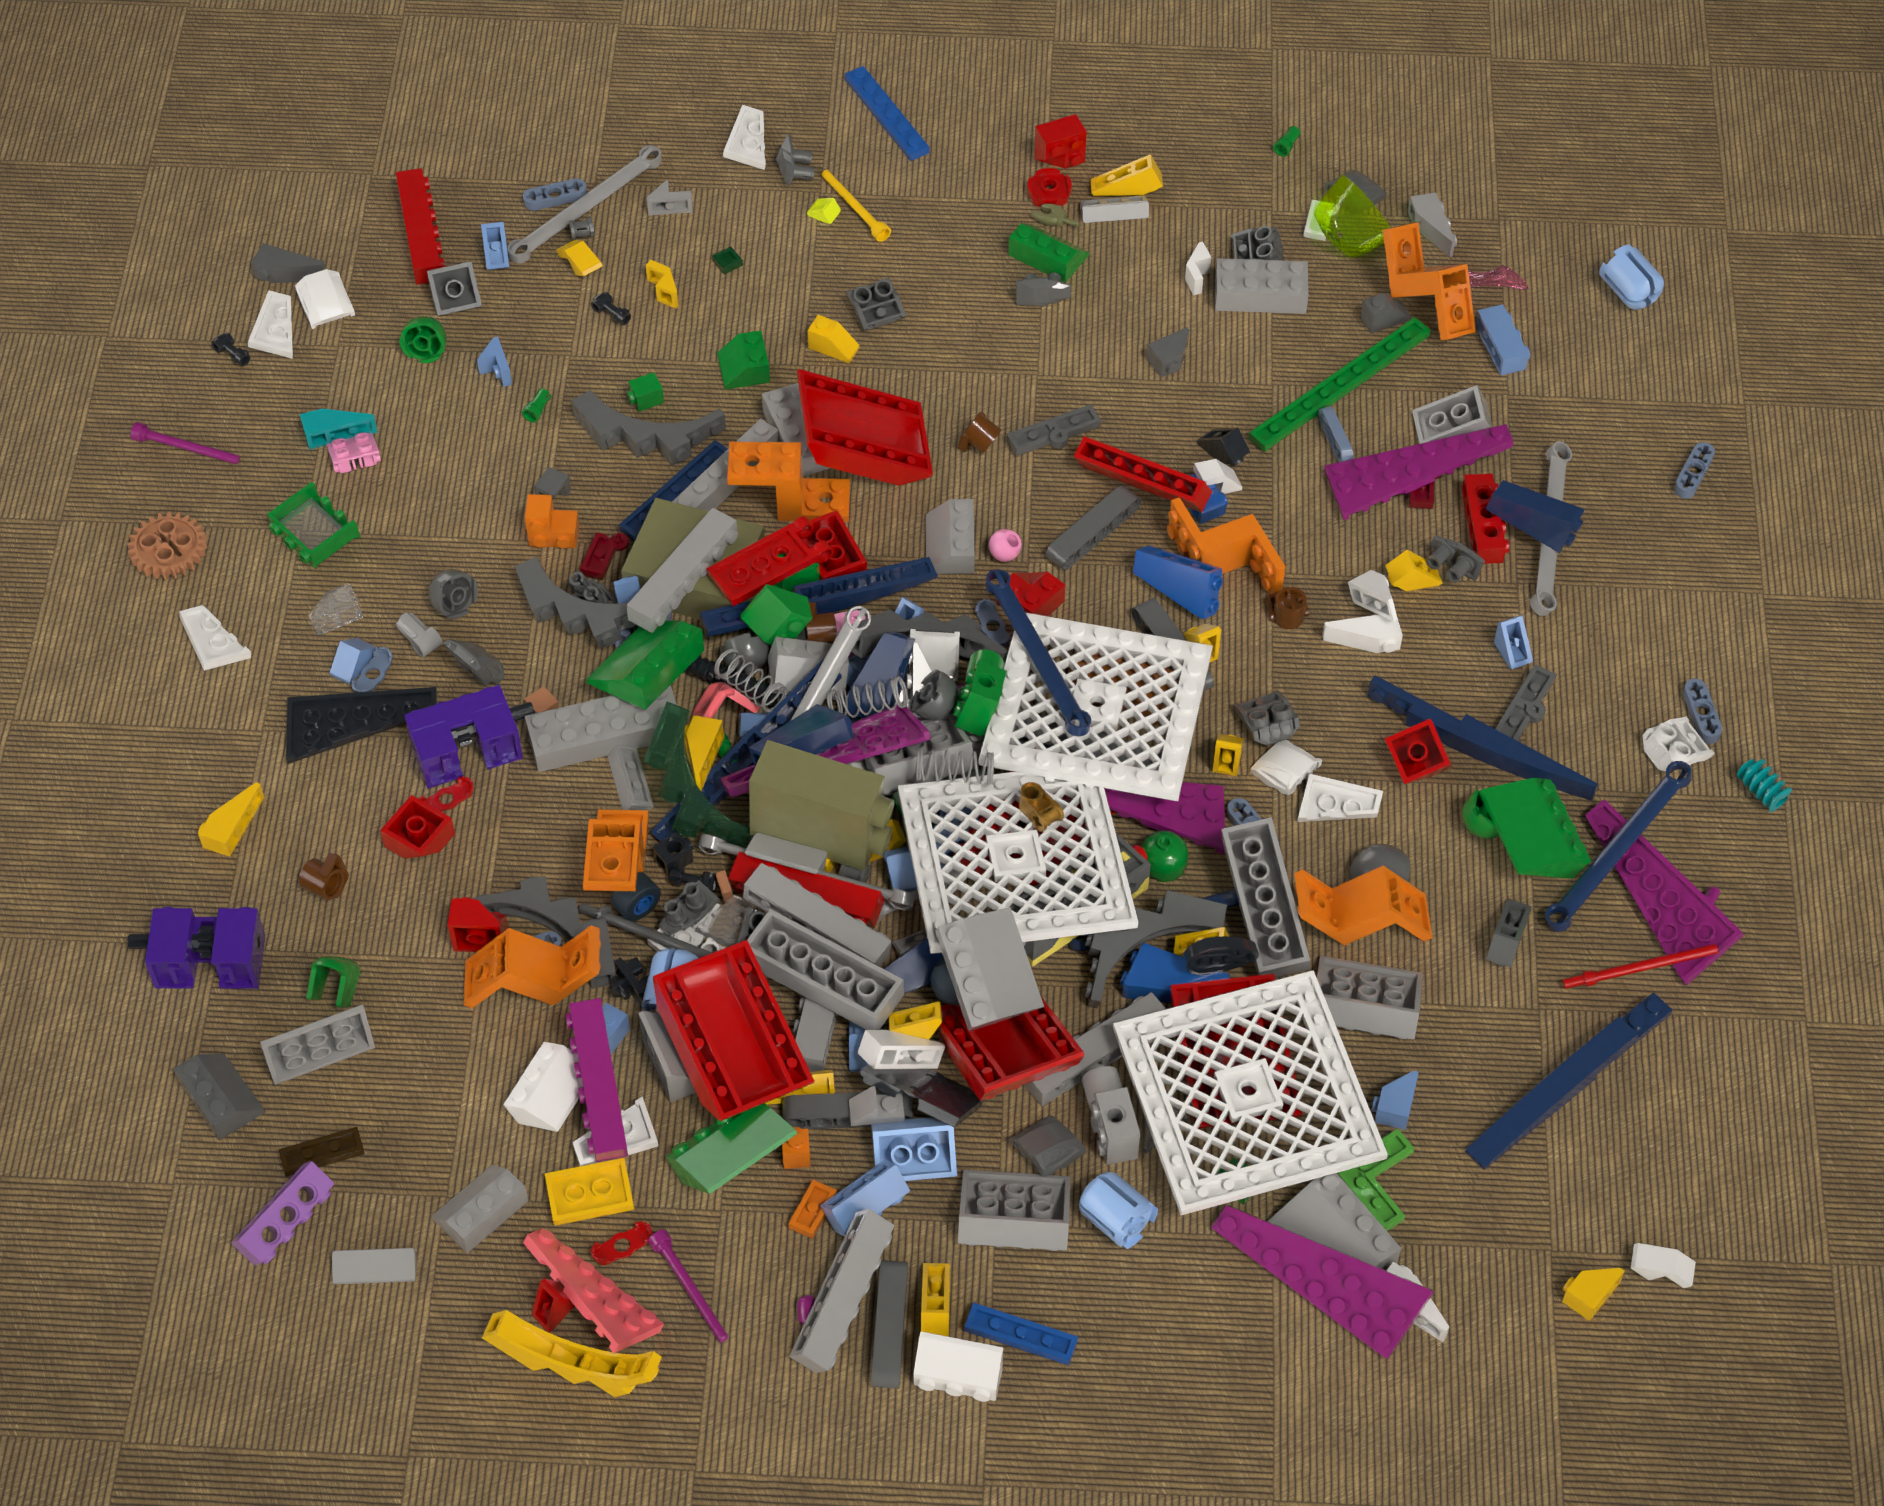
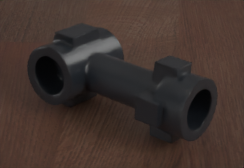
[591,292,631,325]
[211,333,251,366]
[669,866,718,893]

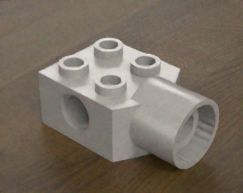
[1082,1066,1140,1165]

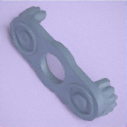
[975,599,1010,648]
[351,647,393,693]

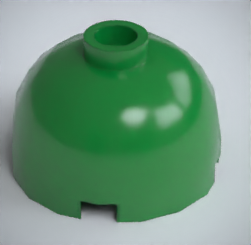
[399,316,447,363]
[1462,789,1499,839]
[1140,830,1189,882]

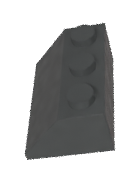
[173,1054,265,1140]

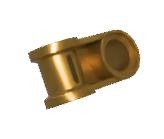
[1019,782,1064,832]

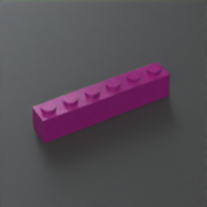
[565,998,628,1162]

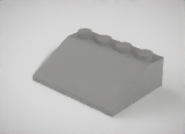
[863,714,975,795]
[935,907,1044,1031]
[1317,955,1423,1040]
[260,1005,375,1085]
[958,1170,1071,1251]
[1267,1173,1401,1270]

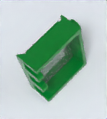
[267,482,361,569]

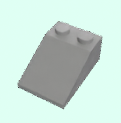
[1412,385,1493,444]

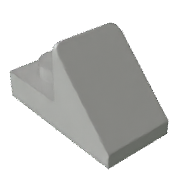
[647,180,693,216]
[849,1086,905,1126]

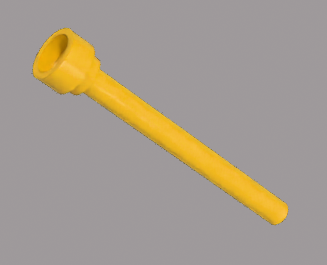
[822,170,891,242]

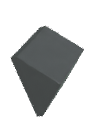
[427,261,482,316]

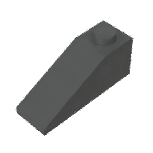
[251,243,326,283]
[1486,899,1532,967]

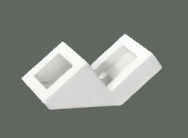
[1185,242,1211,295]
[1193,459,1242,494]
[1631,1243,1696,1288]

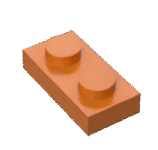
[788,1180,837,1239]

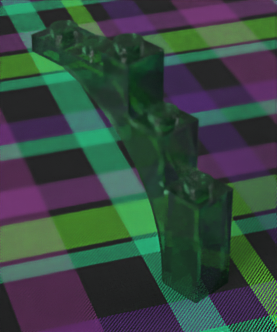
[643,702,751,848]

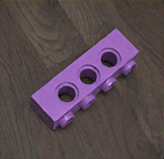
[231,1161,335,1265]

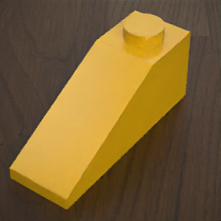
[1090,154,1163,196]
[684,715,724,791]
[198,782,264,857]
[921,1263,950,1337]

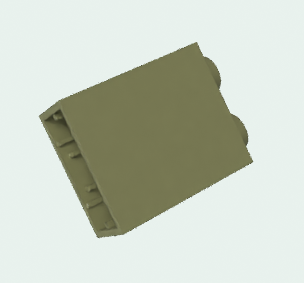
[621,498,765,619]
[749,740,894,871]

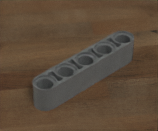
[1045,485,1142,570]
[1131,598,1214,691]
[782,1091,913,1129]
[871,1260,908,1389]

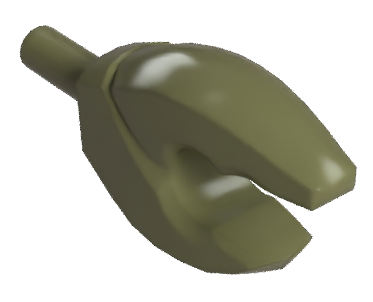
[1031,204,1080,227]

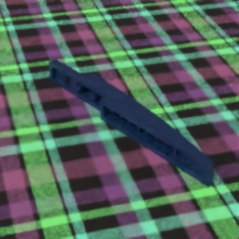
[699,557,938,637]
[650,659,842,842]
[1367,675,1598,801]
[1465,992,1673,1170]

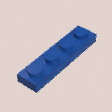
[964,1302,1078,1365]

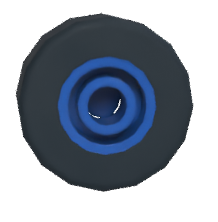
[611,872,661,921]

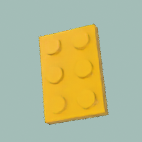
[545,1158,634,1226]

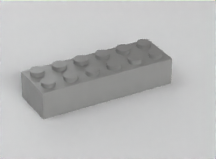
[525,685,683,772]
[1222,817,1310,978]
[747,909,904,1030]

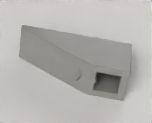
[1408,192,1457,257]

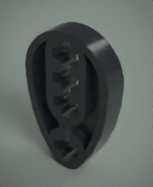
[1183,936,1259,975]

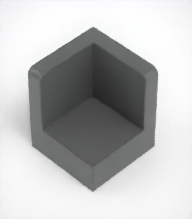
[534,467,571,497]

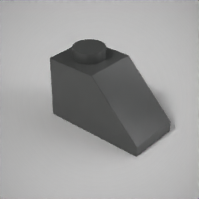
[1361,293,1412,334]
[1147,327,1190,378]

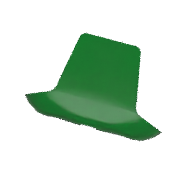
[306,956,361,1008]

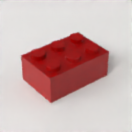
[801,510,867,580]

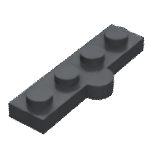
[1007,404,1101,456]
[1495,664,1557,741]

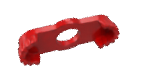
[419,776,474,812]
[591,1221,652,1265]

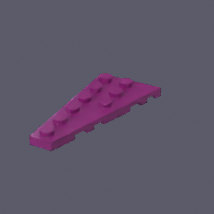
[1104,782,1225,855]

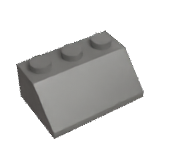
[926,499,975,574]
[768,637,849,700]
[638,1011,696,1102]
[431,1165,528,1253]

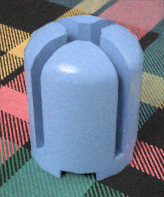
[1599,244,1664,310]
[641,948,698,1012]
[1079,1172,1158,1249]

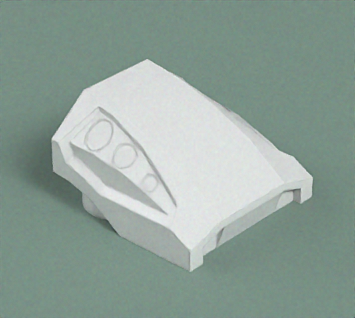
[295,269,355,329]
[909,629,960,682]
[1643,717,1715,771]
[1250,740,1322,795]

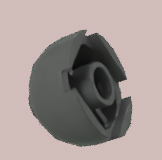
[428,569,478,619]
[719,633,770,675]
[911,669,958,720]

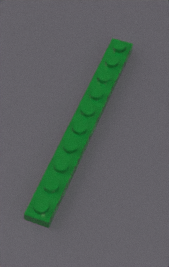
[1249,317,1431,452]

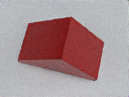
[531,1278,575,1333]

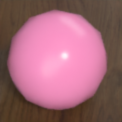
[988,529,1022,562]

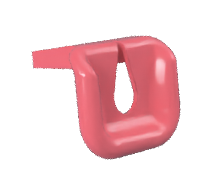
[692,682,760,719]

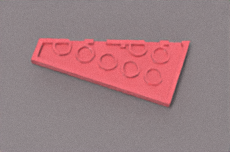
[523,1228,664,1353]

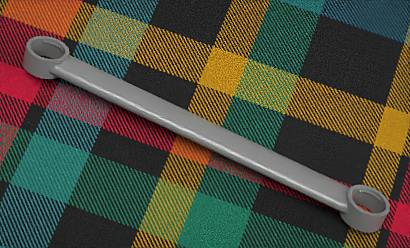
[507,145,662,263]
[1530,441,1572,616]
[791,606,871,720]
[698,834,916,910]

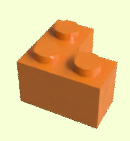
[525,494,580,548]

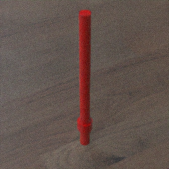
[1562,944,1718,989]

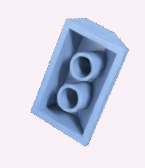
[871,1117,957,1181]

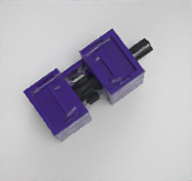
[404,685,535,789]
[127,907,266,989]

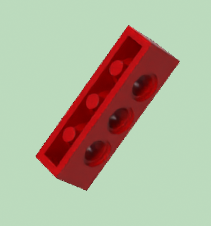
[1462,473,1509,564]

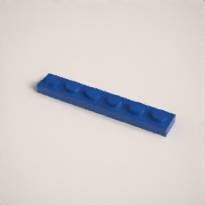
[845,66,930,161]

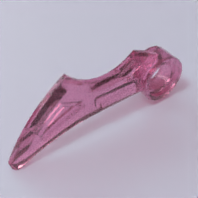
[1468,265,1528,291]

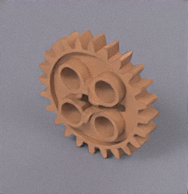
[127,512,207,580]

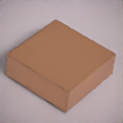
[524,686,559,714]
[716,870,735,906]

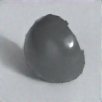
[1349,844,1410,882]

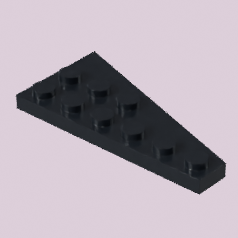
[286,687,437,764]

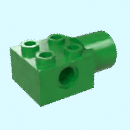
[953,650,1007,737]

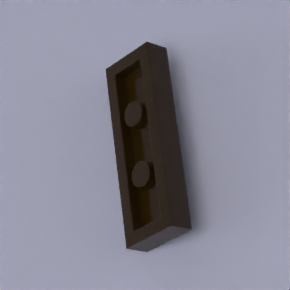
[279,1127,365,1177]

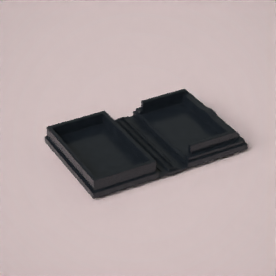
[860,1064,986,1127]

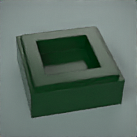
[712,246,743,275]

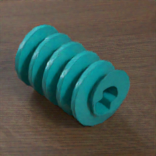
[1736,759,1792,812]

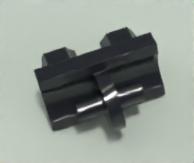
[610,957,649,1008]

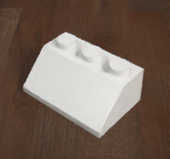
[503,1042,583,1132]
[914,1332,1003,1402]

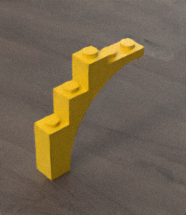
[482,1310,662,1397]

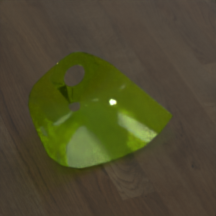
[1314,174,1391,257]

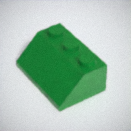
[1009,223,1089,283]

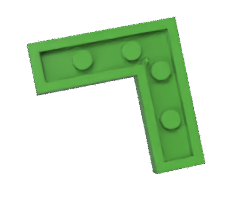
[1337,1129,1414,1231]

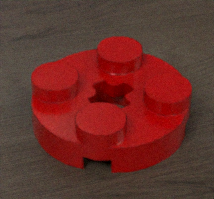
[1027,168,1072,207]

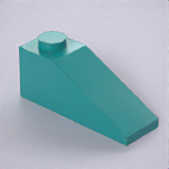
[300,408,378,450]

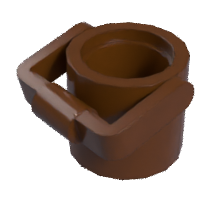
[957,412,1002,453]
[1266,587,1309,629]
[804,602,837,644]
[299,853,349,900]

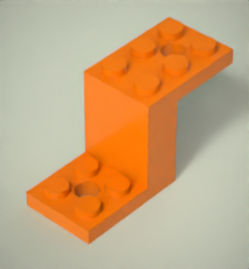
[1383,222,1476,340]
[727,442,850,522]
[1167,497,1286,594]
[583,809,649,891]
[1294,865,1433,946]
[463,925,601,1008]

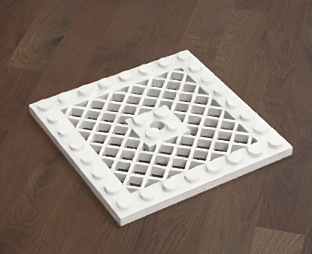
[979,613,1213,801]
[898,772,1138,953]
[1113,970,1388,1215]

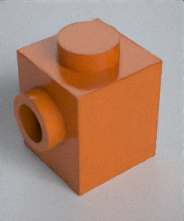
[782,1127,811,1169]

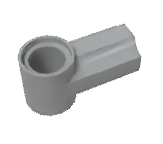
[396,612,443,658]

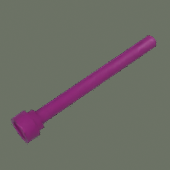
[131,422,240,464]
[648,1229,728,1343]

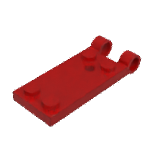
[706,516,834,606]

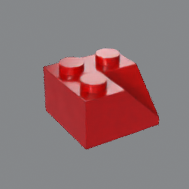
[1034,114,1087,169]
[997,571,1066,616]
[1384,718,1453,784]
[380,795,455,858]
[447,897,509,952]

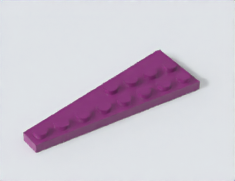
[1324,424,1513,520]
[720,703,931,797]
[1585,799,1744,986]
[1211,1205,1434,1359]

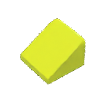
[807,198,841,224]

